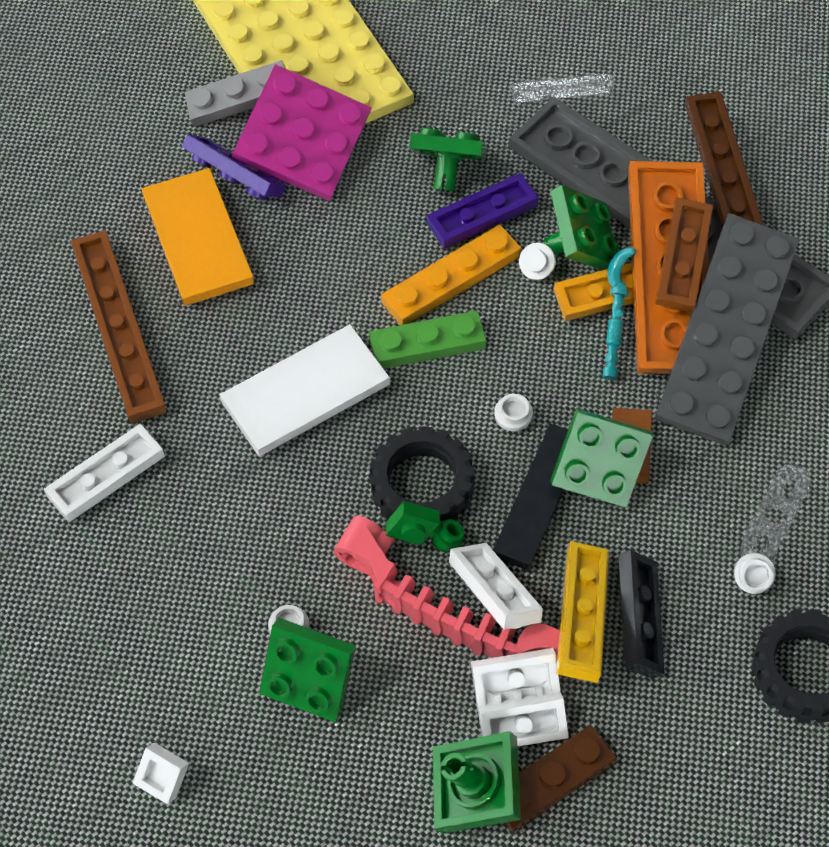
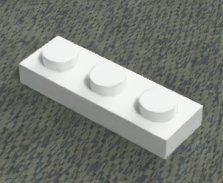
[44,424,165,523]
[449,543,543,630]

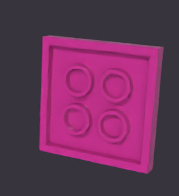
[232,64,372,202]

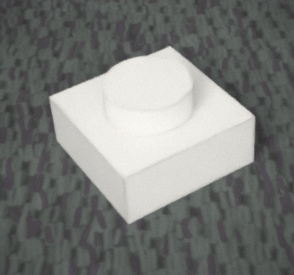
[133,743,189,804]

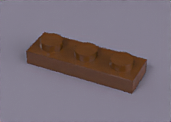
[505,725,617,834]

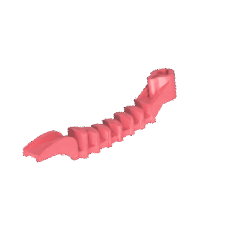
[334,516,560,660]

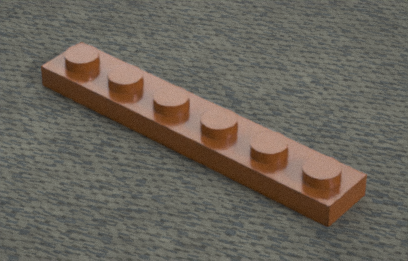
[70,230,167,424]

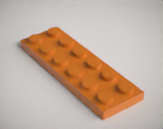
[628,161,709,374]

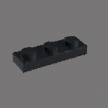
[618,550,665,679]

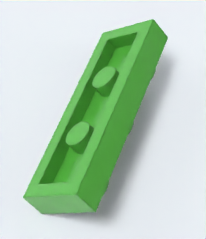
[369,310,486,369]

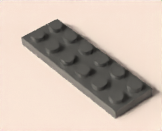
[654,213,800,446]

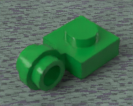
[385,501,464,553]

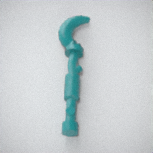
[602,247,636,380]

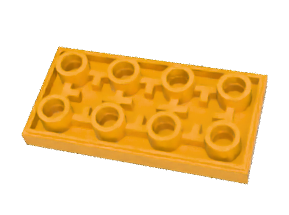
[141,168,254,306]

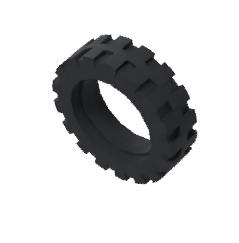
[370,426,474,521]
[751,609,829,723]

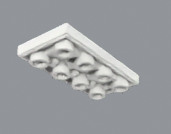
[219,324,390,457]

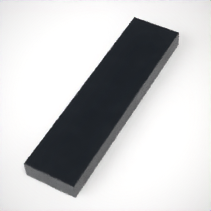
[493,423,568,571]

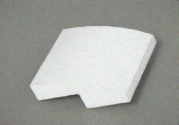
[470,648,569,747]

